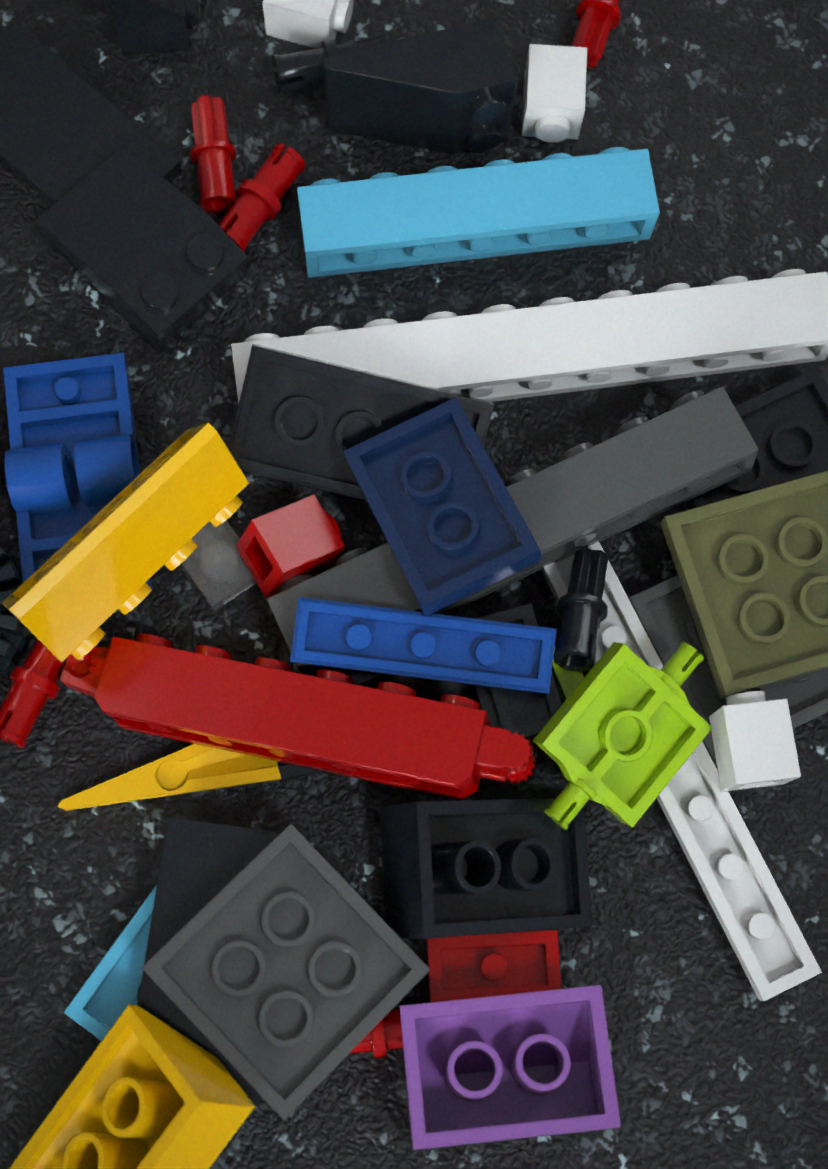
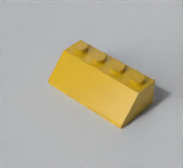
[2,422,249,662]
[9,1004,255,1169]

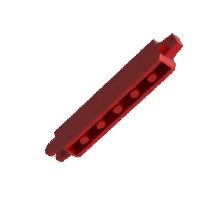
[60,633,535,800]

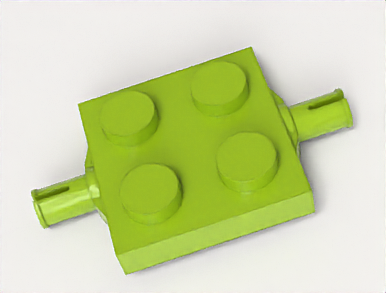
[533,642,712,829]

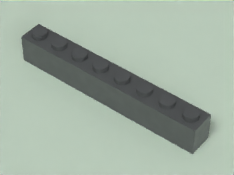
[267,386,759,676]

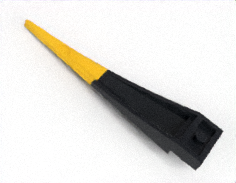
[57,603,562,811]

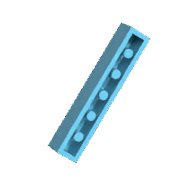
[297,147,660,278]

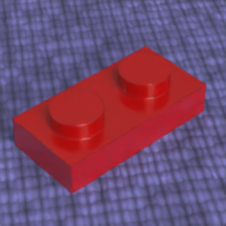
[426,930,562,1003]

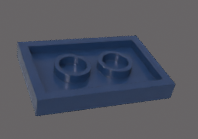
[343,397,542,617]

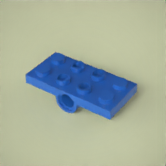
[3,352,153,590]

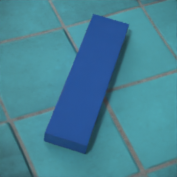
[290,597,557,694]

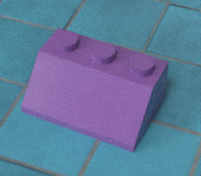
[400,985,621,1150]

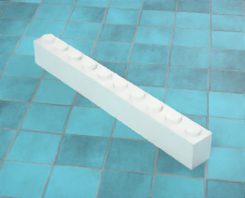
[231,269,828,405]

